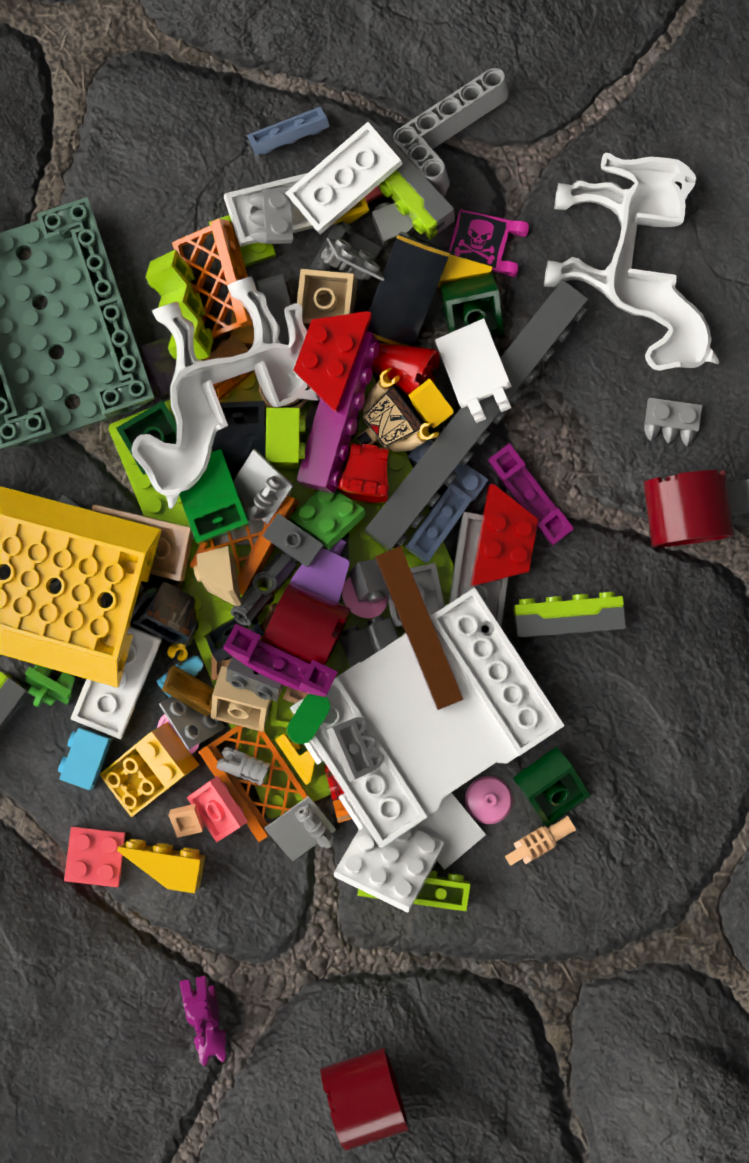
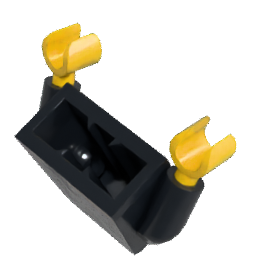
[128,579,199,661]

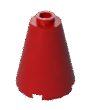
[371,343,440,395]

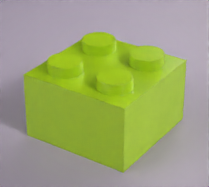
[266,408,306,470]

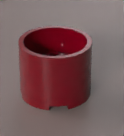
[643,470,734,548]
[262,582,351,665]
[320,1047,409,1151]

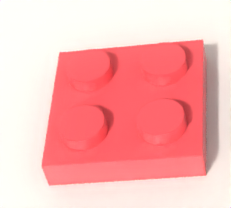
[187,776,248,843]
[64,826,126,887]

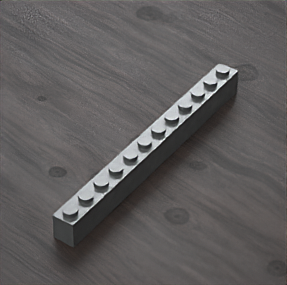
[365,280,588,551]

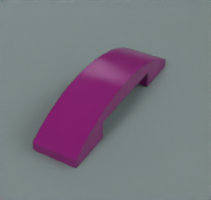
[488,443,574,545]
[223,624,338,697]

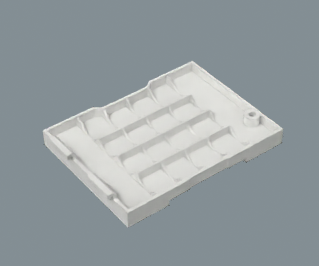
[289,588,564,848]

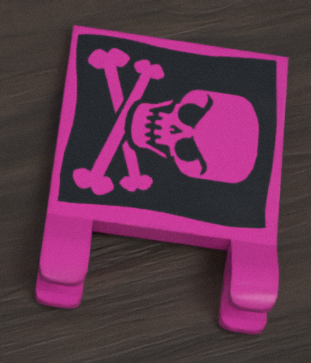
[449,209,529,277]

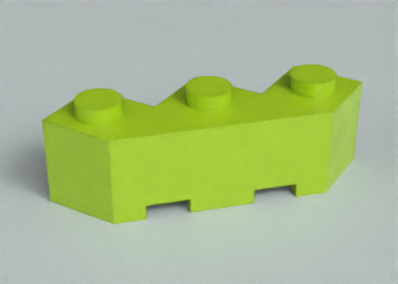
[145,249,213,360]

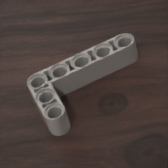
[394,68,509,194]

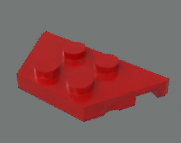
[293,311,372,413]
[470,484,538,587]

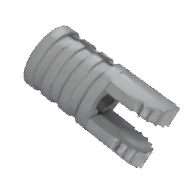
[216,747,270,786]

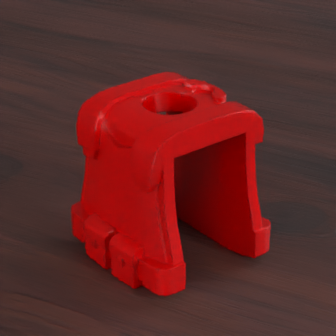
[338,443,389,504]

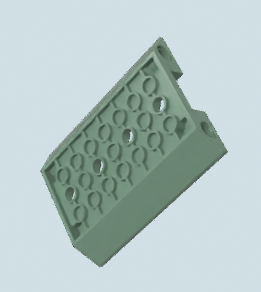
[0,197,155,450]

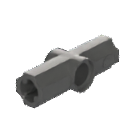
[231,553,297,626]

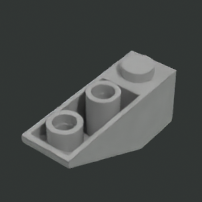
[372,190,447,248]

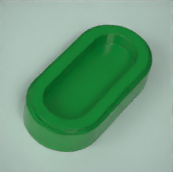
[287,694,330,744]

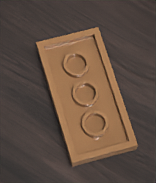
[92,504,193,581]

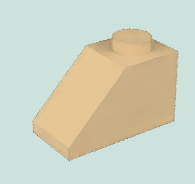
[194,546,241,606]

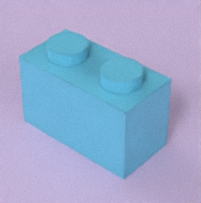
[58,727,113,790]

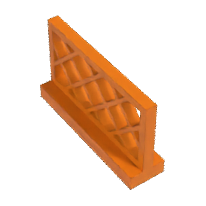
[172,219,253,339]
[189,471,299,595]
[198,725,308,842]

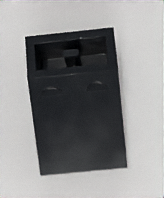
[212,401,266,481]

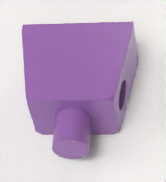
[291,539,350,603]

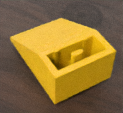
[99,722,199,817]
[117,839,205,893]

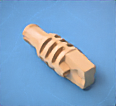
[505,816,576,866]

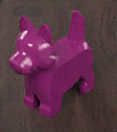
[180,976,227,1066]

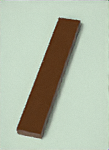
[375,546,463,710]

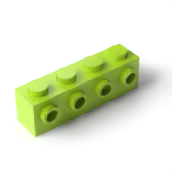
[357,870,470,912]

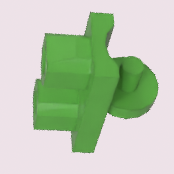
[25,665,75,708]

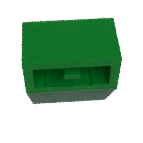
[179,449,250,545]

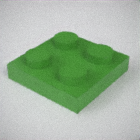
[289,490,366,550]

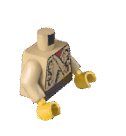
[356,368,439,452]

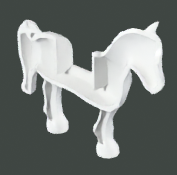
[544,153,719,371]
[131,276,320,509]

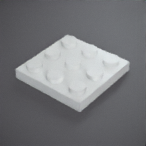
[334,826,445,912]

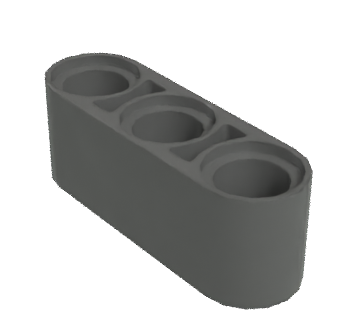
[257,274,291,345]

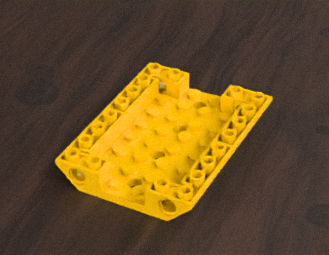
[0,486,162,688]

